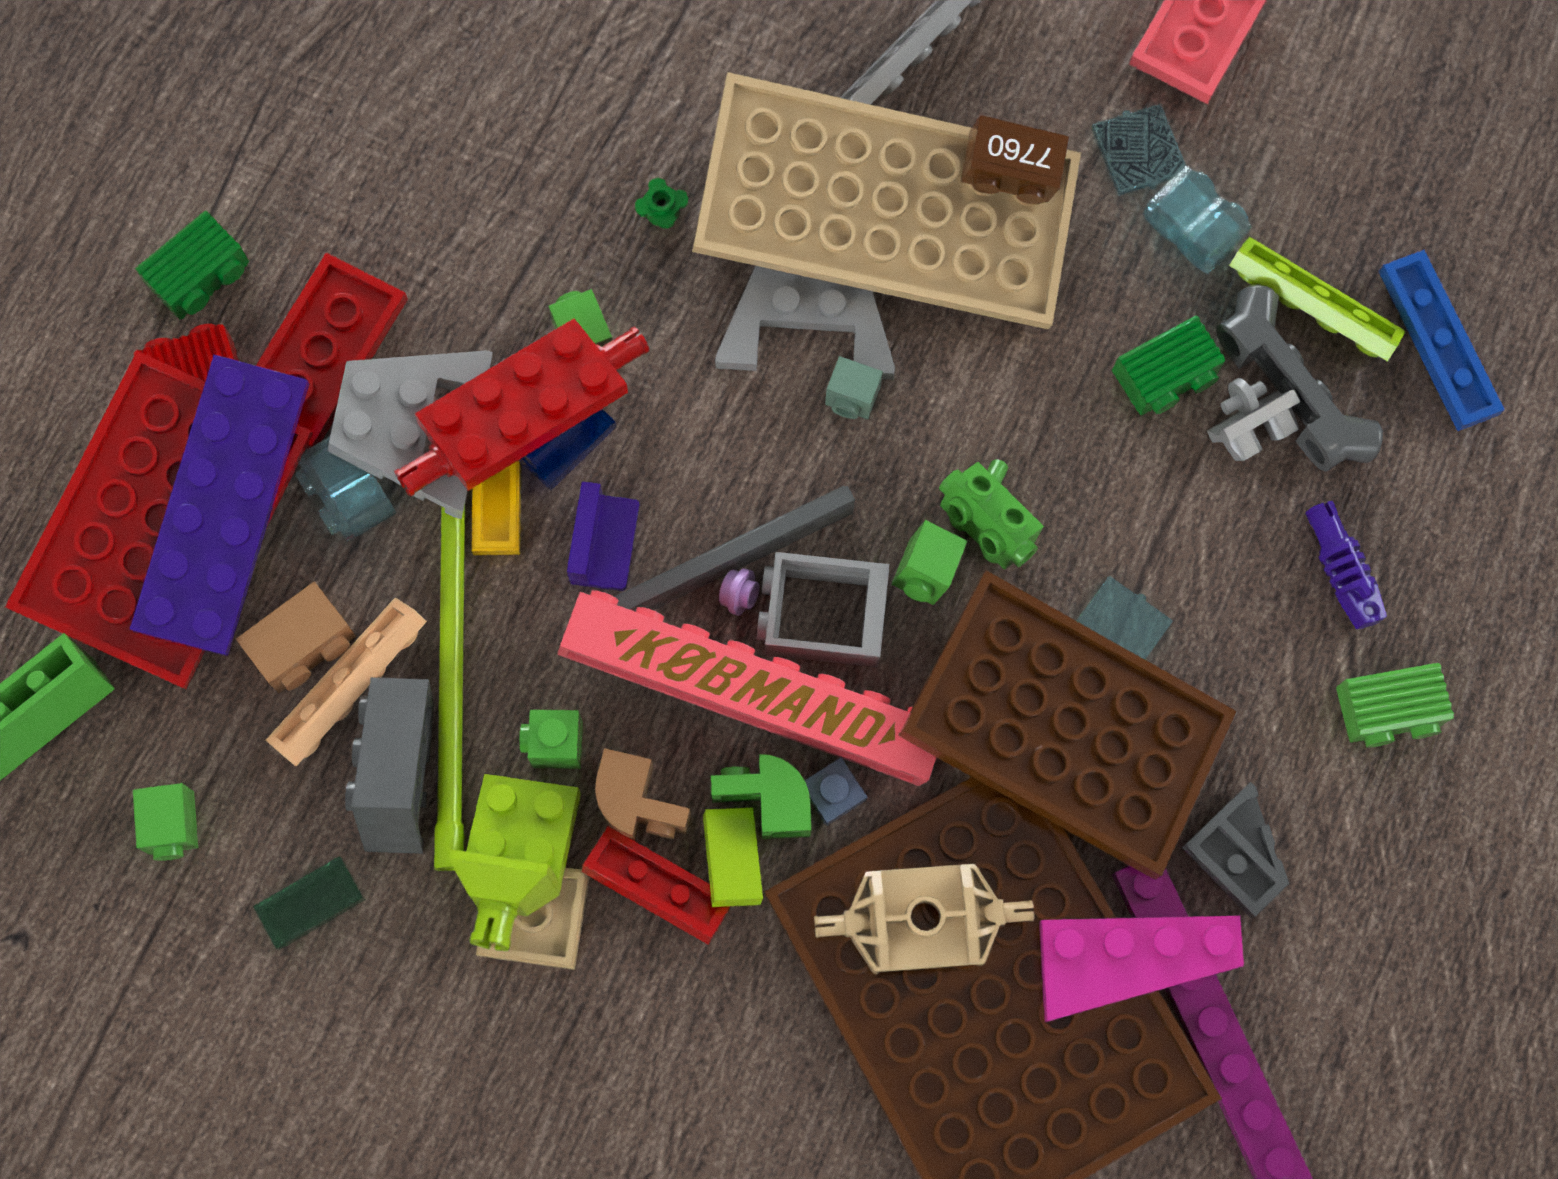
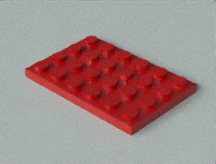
[5,351,313,689]

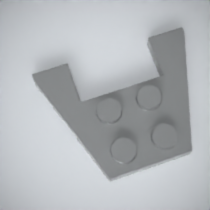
[715,266,895,380]
[328,351,493,519]

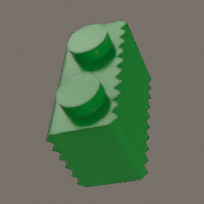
[135,210,249,320]
[1112,316,1225,416]

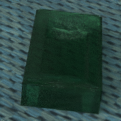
[253,856,366,950]

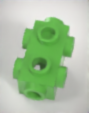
[939,459,1044,570]

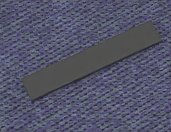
[614,486,855,612]

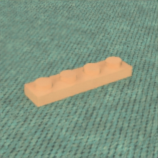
[265,598,427,766]

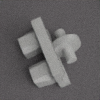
[1206,378,1300,461]

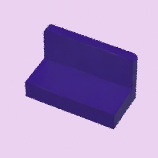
[567,481,640,591]

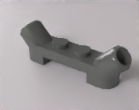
[1216,285,1383,472]

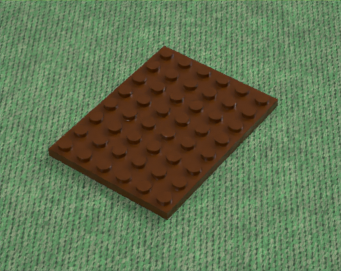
[764,777,1222,1179]

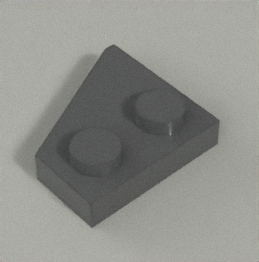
[1182,782,1289,919]

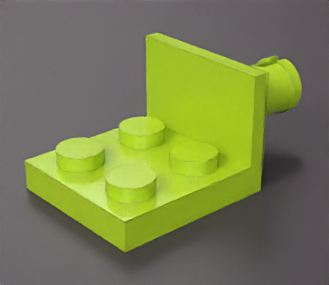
[449,774,581,951]

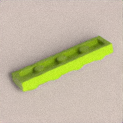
[1229,237,1406,361]

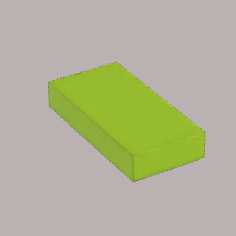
[703,808,763,907]

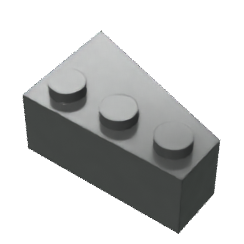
[345,677,434,854]

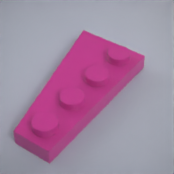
[1039,916,1244,1022]

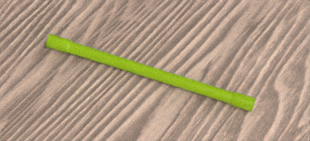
[434,505,465,871]

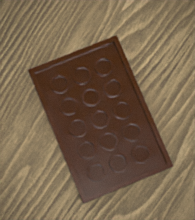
[898,570,1237,880]

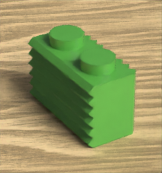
[1336,663,1454,748]

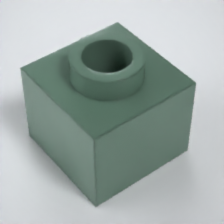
[825,356,883,419]

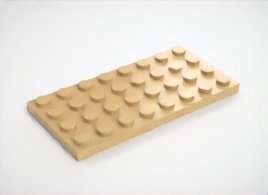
[692,72,1081,329]

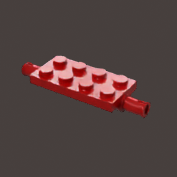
[394,318,649,497]

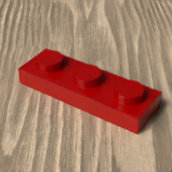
[581,826,732,945]

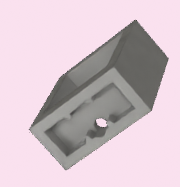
[756,552,890,667]

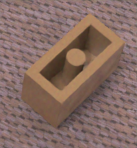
[236,581,356,693]

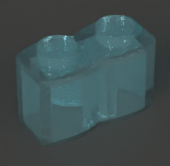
[1143,166,1252,274]
[294,437,396,542]

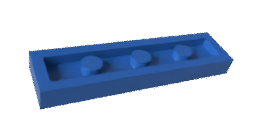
[1379,250,1505,431]

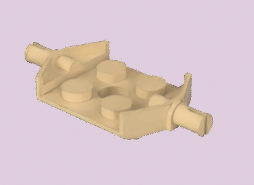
[814,864,1034,974]

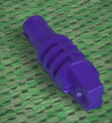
[1305,501,1387,629]

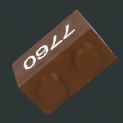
[960,115,1069,204]

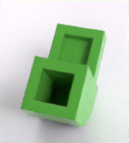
[711,754,812,839]

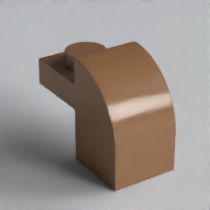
[595,748,691,841]

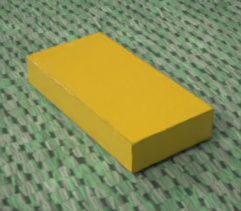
[471,461,521,555]

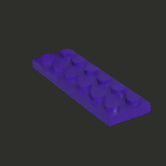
[130,354,309,656]

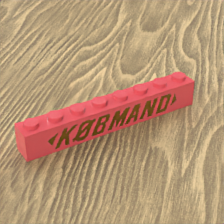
[558,590,936,786]

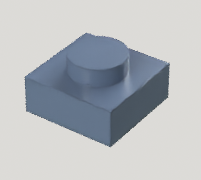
[805,757,868,826]

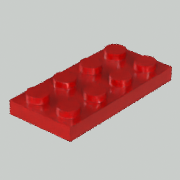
[255,253,408,452]

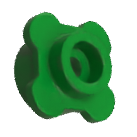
[635,178,688,229]

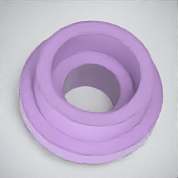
[719,568,759,616]

